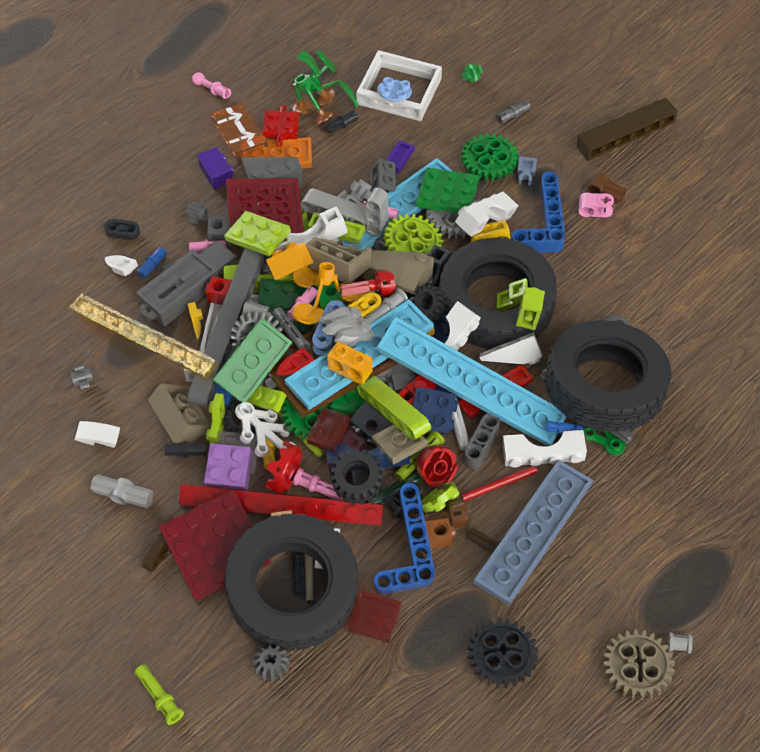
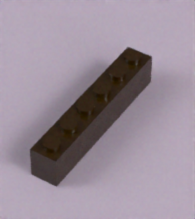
[576,98,678,161]

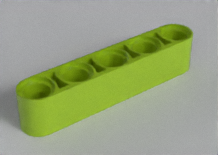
[356,375,431,440]

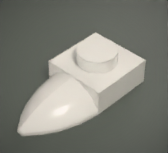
[105,255,138,276]

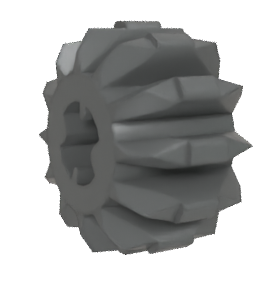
[252,643,290,682]

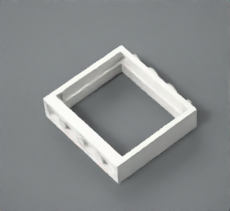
[356,50,442,121]

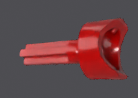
[340,270,396,297]

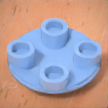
[377,77,412,101]

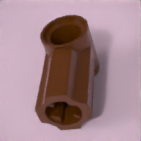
[588,173,627,203]

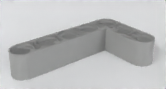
[301,188,389,236]

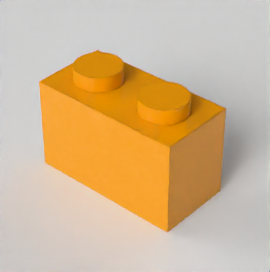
[266,241,314,281]

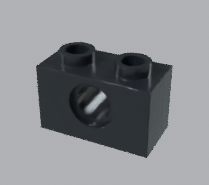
[349,402,393,448]

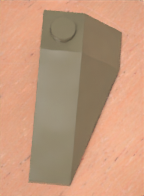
[370,250,434,294]

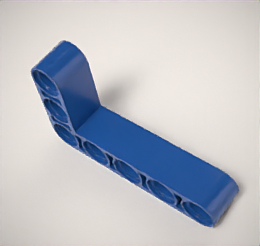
[511,172,565,253]
[374,483,435,594]

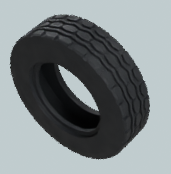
[439,238,557,349]
[545,320,671,432]
[225,513,358,651]

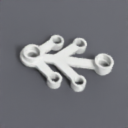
[235,402,295,457]

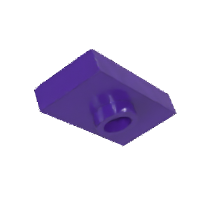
[386,140,415,174]

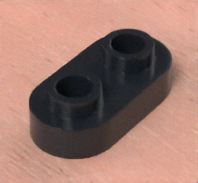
[104,219,140,240]

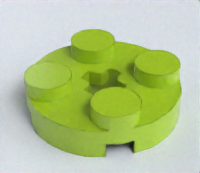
[421,481,460,514]

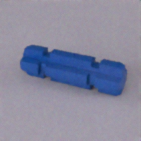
[545,421,583,434]

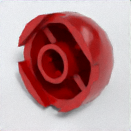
[416,445,458,487]

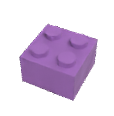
[204,443,253,490]

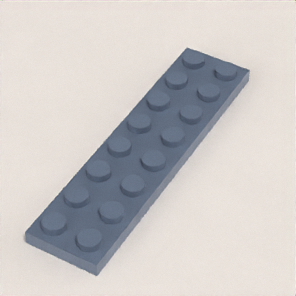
[473,460,594,606]

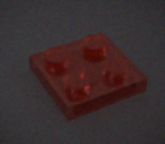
[348,590,402,643]

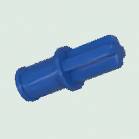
[137,247,167,278]

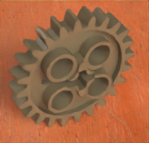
[602,629,675,700]

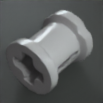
[668,632,693,654]

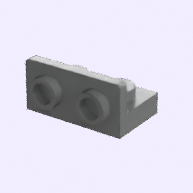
[370,158,396,192]

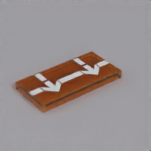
[211,103,268,158]

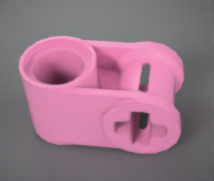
[579,193,614,218]

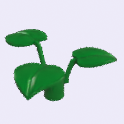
[297,49,358,109]

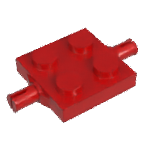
[262,105,299,147]

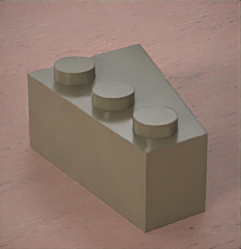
[305,237,372,284]

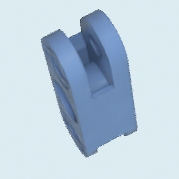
[312,300,345,357]

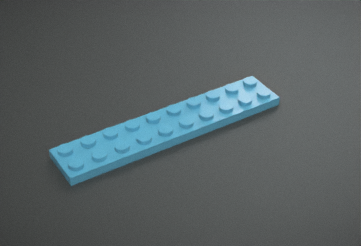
[376,316,566,446]

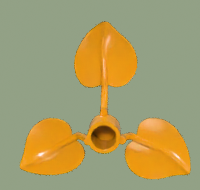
[292,262,374,324]

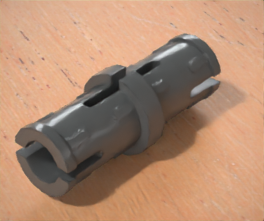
[496,100,530,124]

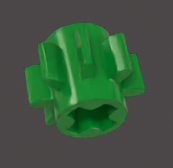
[461,62,483,83]

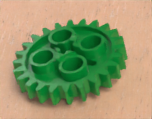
[461,133,518,182]
[281,398,345,443]

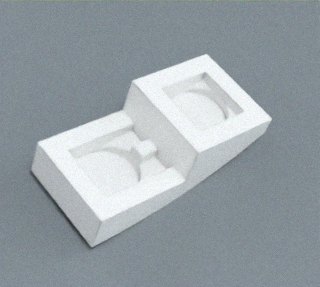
[74,421,120,448]

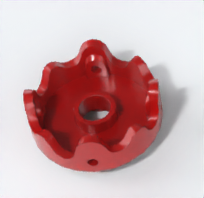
[265,440,303,494]

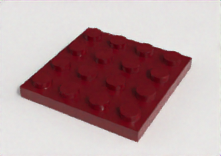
[226,178,304,233]
[158,490,271,602]

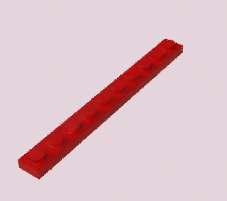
[179,484,384,526]

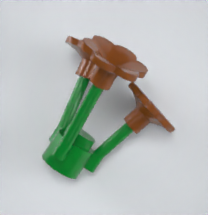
[291,74,335,125]

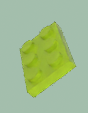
[224,211,291,257]

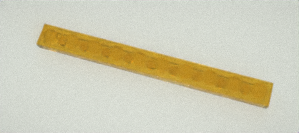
[69,294,219,379]

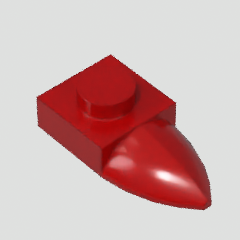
[277,348,315,376]

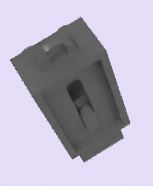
[136,241,236,327]

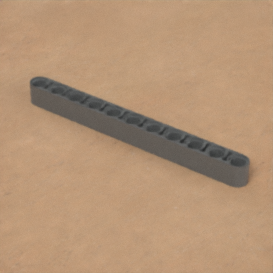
[188,248,267,407]

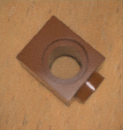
[425,518,456,549]

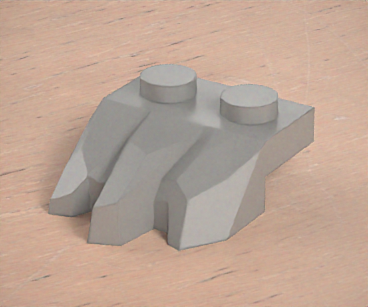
[319,307,376,346]

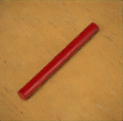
[461,466,537,502]

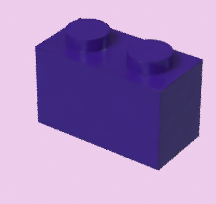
[197,147,234,190]

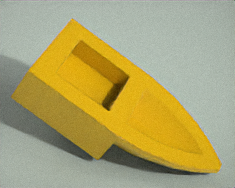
[188,302,203,339]

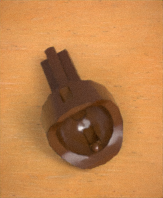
[411,499,470,528]

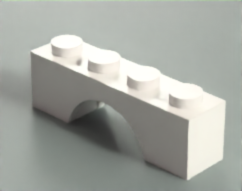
[455,192,518,236]
[274,207,348,252]
[445,301,481,351]
[502,430,587,467]

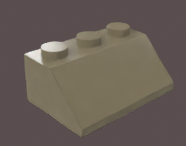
[148,384,211,444]

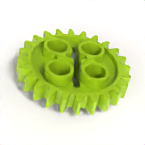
[383,214,443,255]

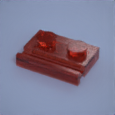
[306,408,350,451]

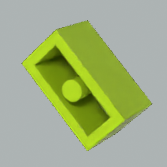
[516,287,545,330]

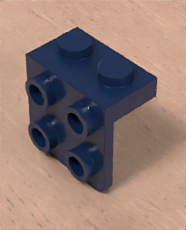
[413,387,458,436]

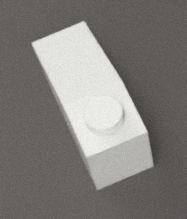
[480,332,542,365]

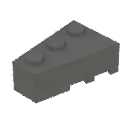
[241,157,304,185]

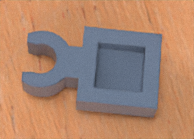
[517,157,537,186]

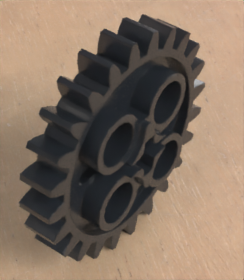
[467,618,538,688]

